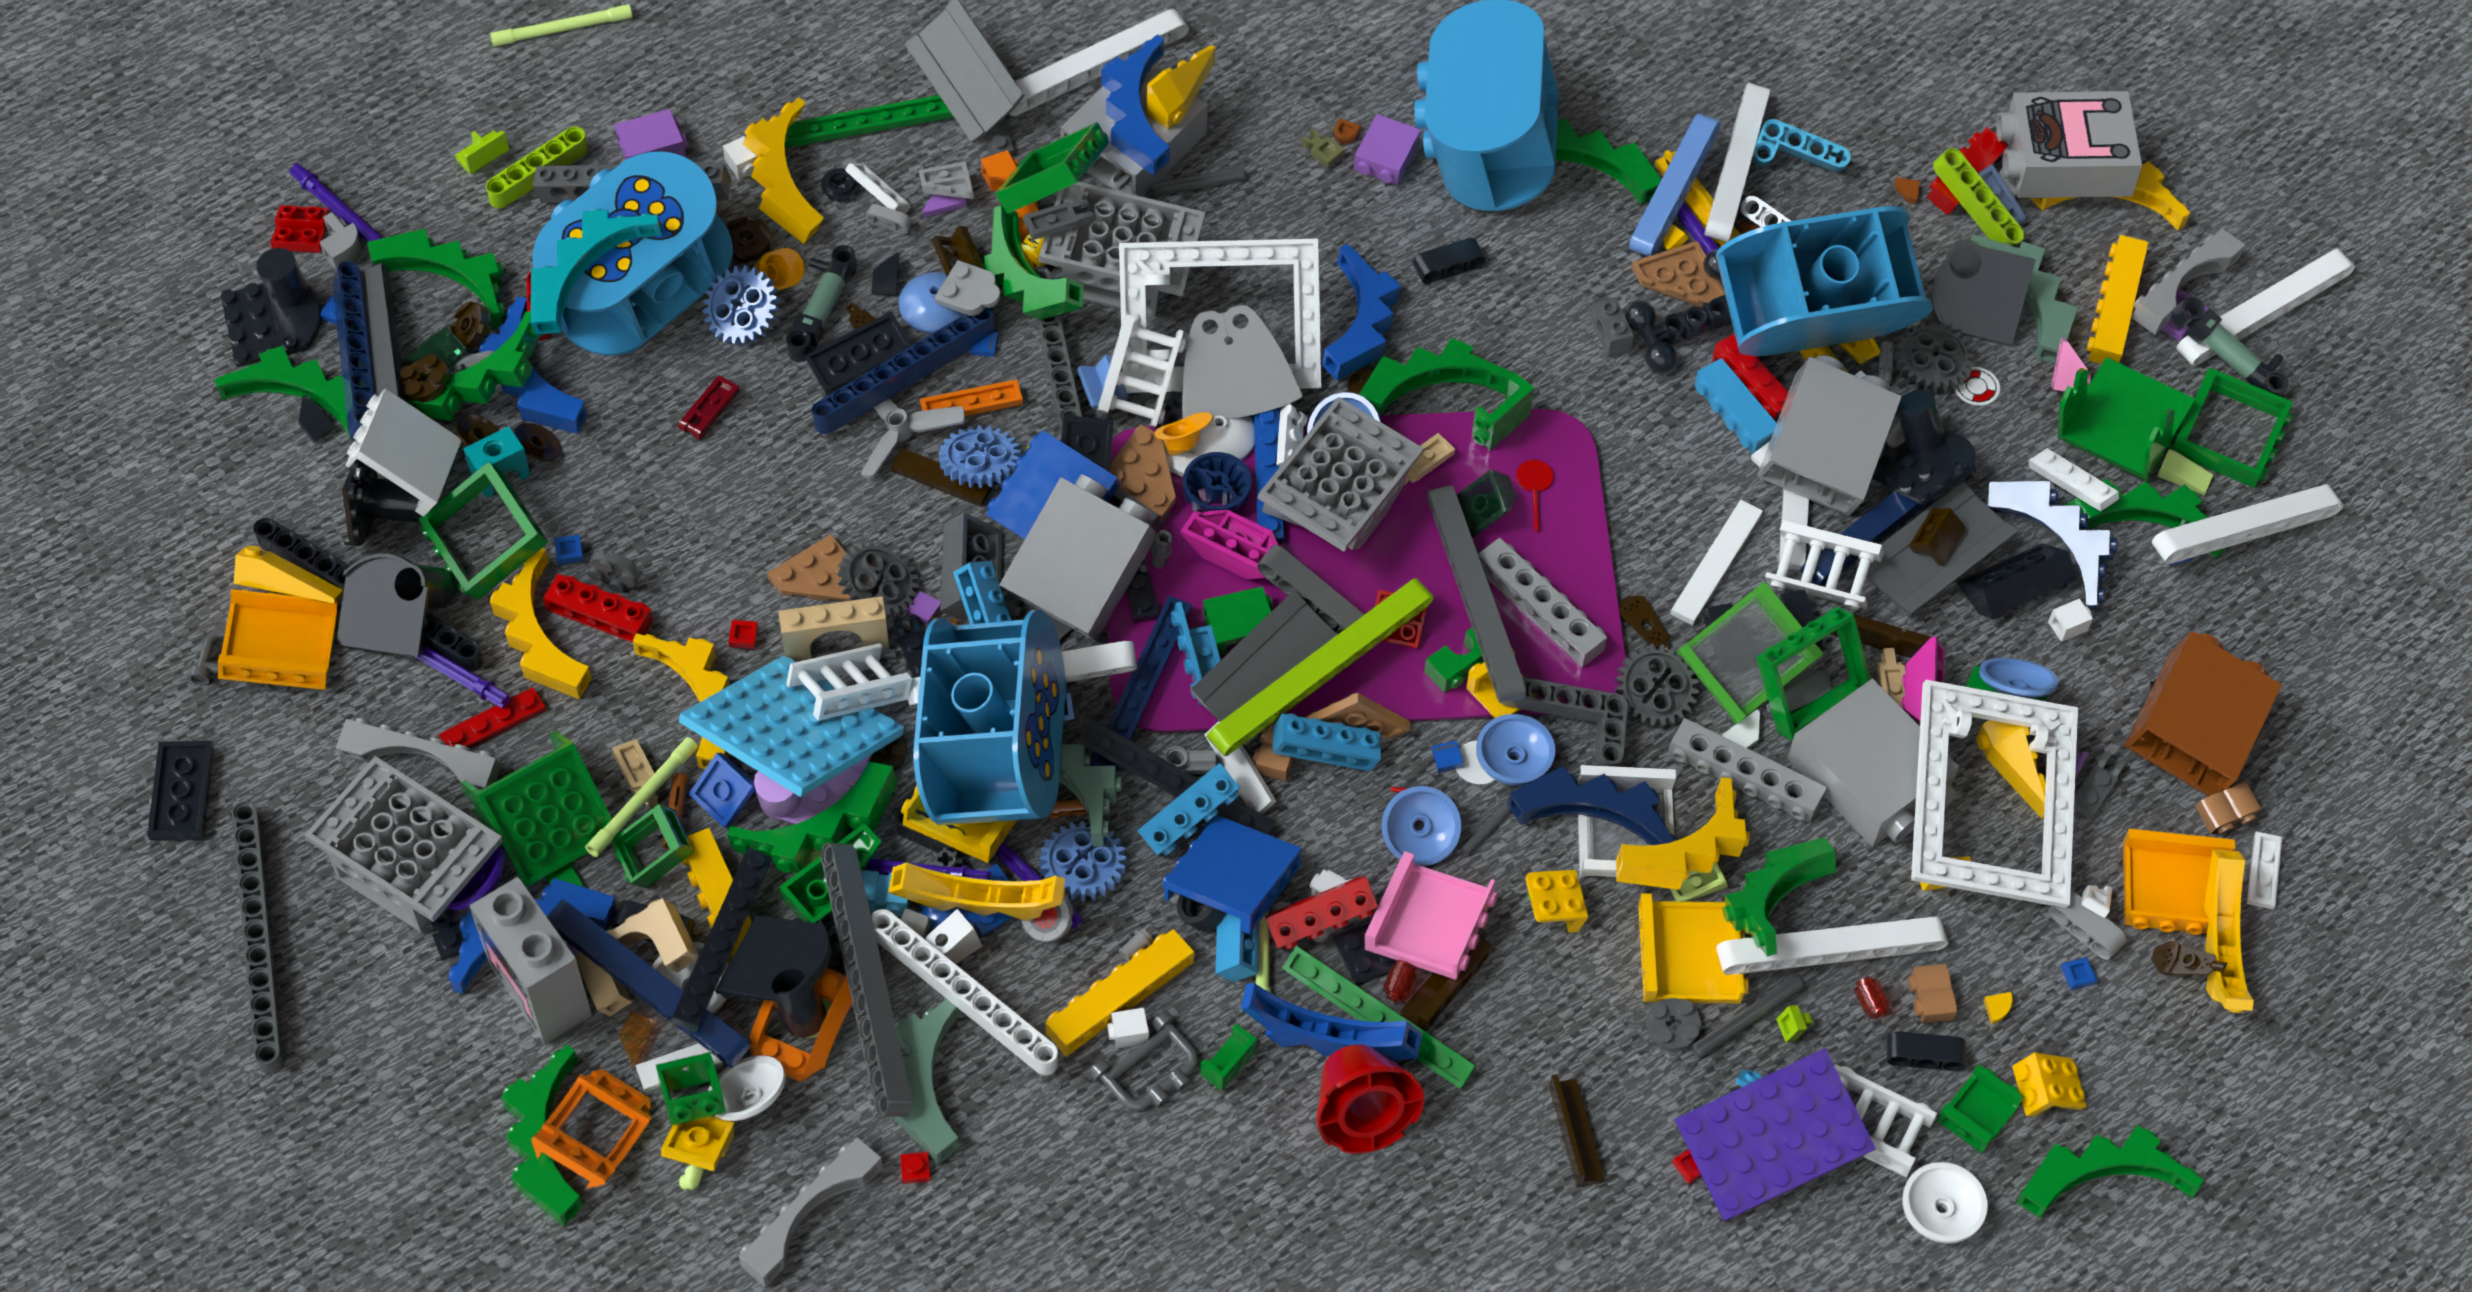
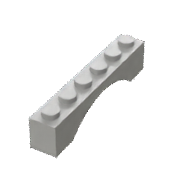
[2132,228,2245,335]
[336,718,501,790]
[739,1137,883,1288]

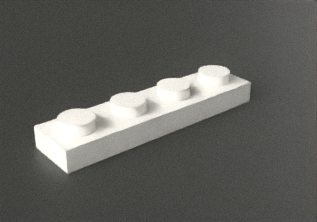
[2029,448,2119,512]

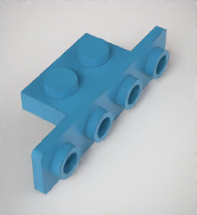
[1171,602,1221,706]

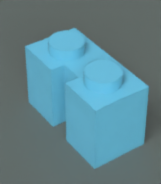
[861,870,910,917]

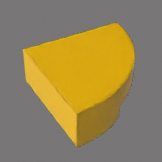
[1663,224,1689,250]
[1983,992,2012,1025]

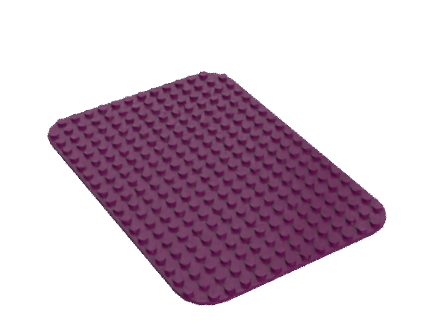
[1106,409,1626,733]

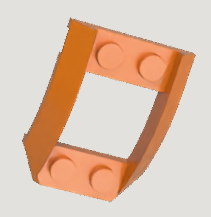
[750,968,852,1082]
[531,1069,652,1189]

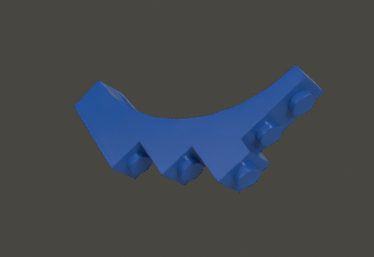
[1101,34,1170,176]
[1322,244,1401,381]
[479,296,587,434]
[448,878,616,994]
[1240,983,1423,1061]

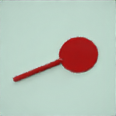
[1516,459,1554,532]

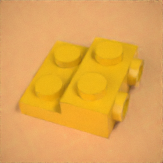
[661,1116,734,1171]

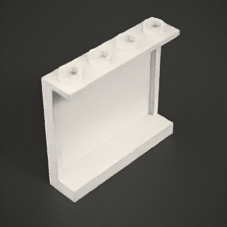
[345,389,461,517]

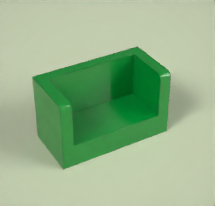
[1200,1024,1257,1091]

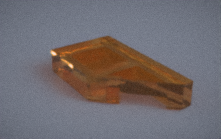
[619,1012,656,1068]

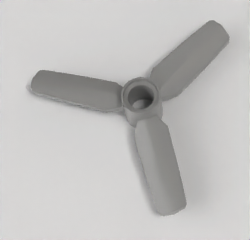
[861,398,966,479]

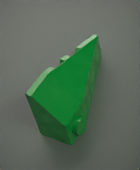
[779,823,882,923]

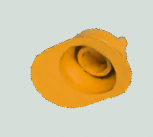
[754,248,804,291]
[1154,412,1213,456]

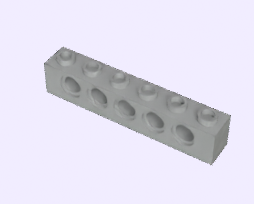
[1478,538,1607,668]
[1668,718,1827,823]

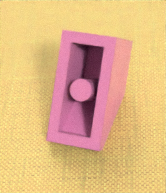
[2051,338,2091,391]

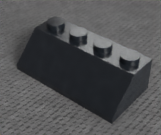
[1957,543,2076,619]

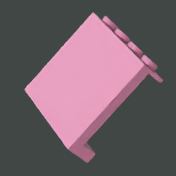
[1365,851,1498,980]

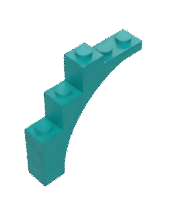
[531,209,662,334]

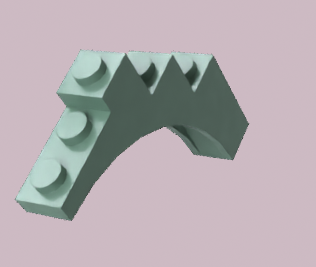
[1971,234,2078,364]
[1059,744,1122,848]
[894,989,968,1165]

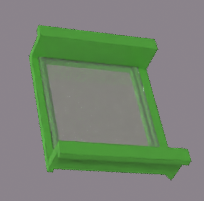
[1677,581,1824,725]

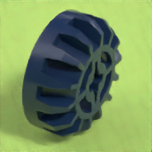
[1183,452,1251,514]

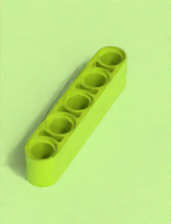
[486,126,588,208]
[1933,148,2024,247]

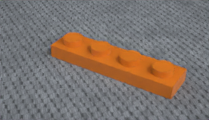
[920,379,1023,416]

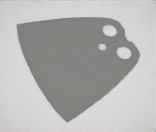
[1182,305,1303,419]

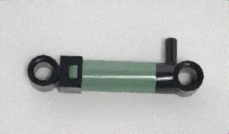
[786,245,857,362]
[2172,296,2289,396]

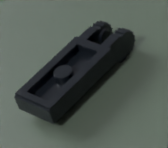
[1126,560,1159,623]
[893,614,925,678]

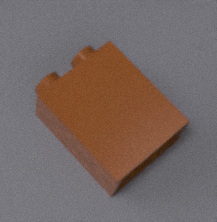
[2124,630,2282,797]

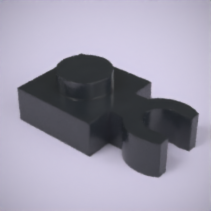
[1164,391,1183,425]
[431,911,464,961]

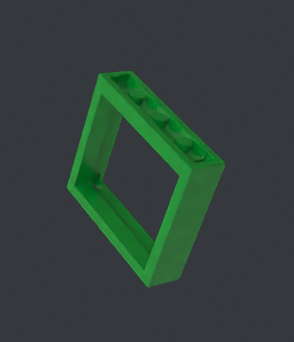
[995,121,1109,214]
[2171,368,2293,488]
[418,462,549,600]
[1756,606,1871,741]

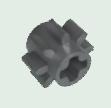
[929,848,962,868]

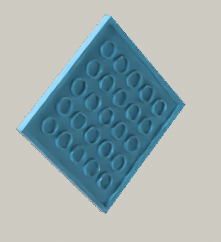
[679,655,904,797]

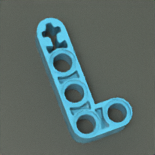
[1751,119,1851,172]

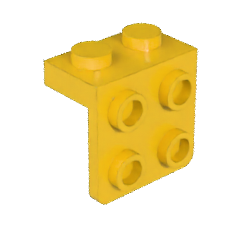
[1467,649,1538,718]
[1525,870,1588,933]
[2012,1052,2086,1117]

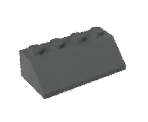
[940,512,1002,620]

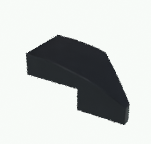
[871,253,900,296]
[298,394,335,443]

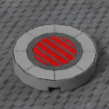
[1021,896,1073,942]

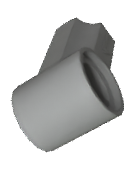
[1164,746,1216,775]

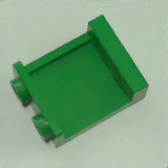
[1472,373,1534,451]
[1203,586,1273,655]
[1937,1065,2024,1154]

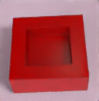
[728,620,758,649]
[900,1152,930,1184]

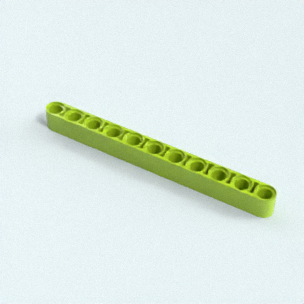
[1207,578,1434,757]

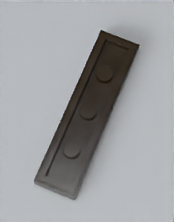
[890,448,992,507]

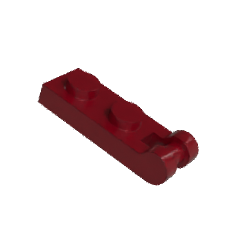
[678,375,740,440]

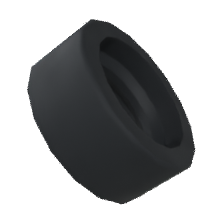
[1177,895,1227,931]

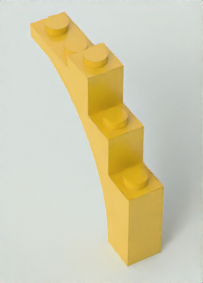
[743,97,824,244]
[2030,161,2190,230]
[490,548,592,700]
[633,633,731,769]
[1616,777,1750,890]
[2204,849,2254,1013]
[888,863,1065,921]

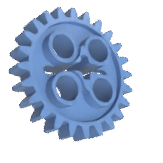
[702,265,781,346]
[939,425,1021,488]
[1039,821,1126,902]

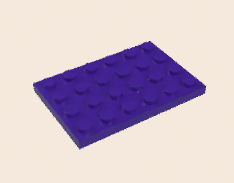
[1674,1048,1876,1221]

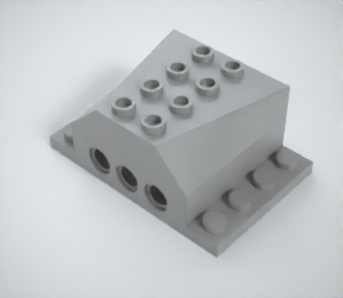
[1038,182,1205,317]
[1258,397,1424,552]
[305,756,503,932]

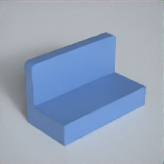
[1077,355,1128,410]

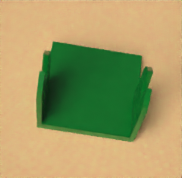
[2057,357,2196,481]
[460,731,619,887]

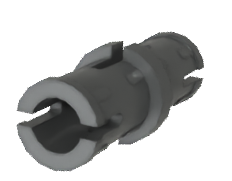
[1151,530,1172,569]

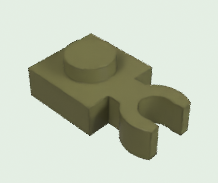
[1301,129,1345,168]

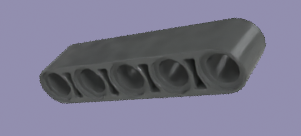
[1257,545,1364,634]

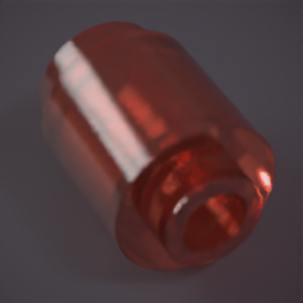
[1382,960,1417,1003]
[1854,977,1890,1019]

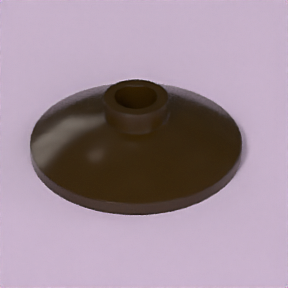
[456,414,500,446]
[514,423,561,462]

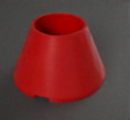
[1316,1044,1424,1154]

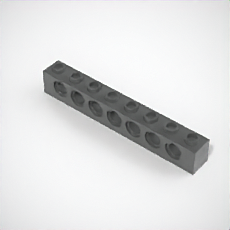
[533,163,731,203]

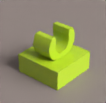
[1776,1005,1813,1043]

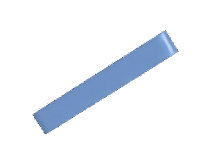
[1629,113,1721,257]

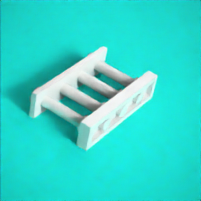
[1097,314,1186,428]
[1765,520,1884,610]
[786,643,912,721]
[1835,1064,1937,1178]

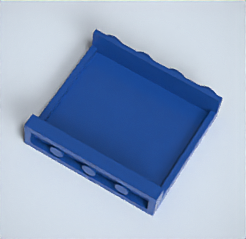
[986,430,1122,540]
[1162,815,1301,934]

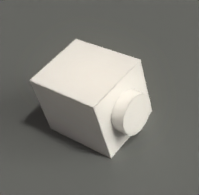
[723,136,758,179]
[2048,599,2093,642]
[1107,1008,1149,1049]

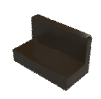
[1909,508,1966,565]

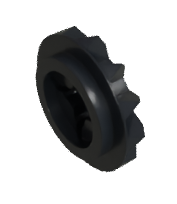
[821,168,860,202]

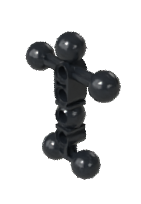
[1625,249,1773,373]

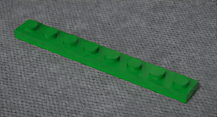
[784,95,954,148]
[1282,946,1477,1089]

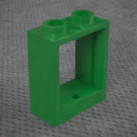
[611,804,694,889]
[656,1052,726,1126]

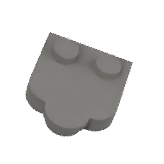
[934,260,1001,316]

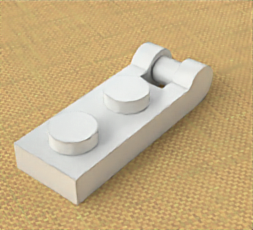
[1276,404,1308,467]

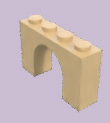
[778,596,889,662]
[574,898,699,1016]

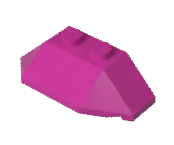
[1180,510,1278,580]
[1902,637,1945,726]

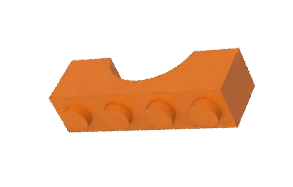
[981,150,1039,243]

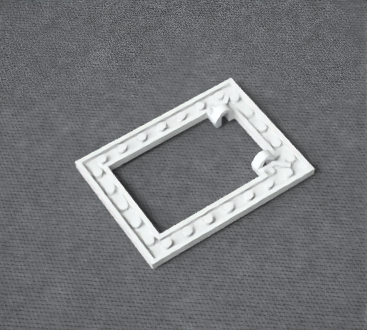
[1119,239,1321,393]
[1911,680,2078,908]

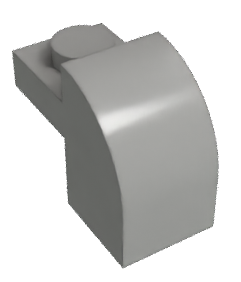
[320,212,361,270]

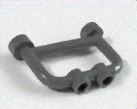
[188,628,288,693]
[1088,1010,1198,1111]

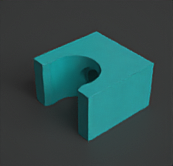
[463,426,531,498]

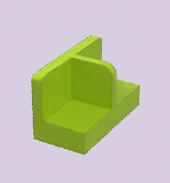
[455,130,509,174]

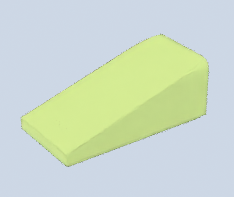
[2157,449,2213,495]
[1670,863,1728,902]

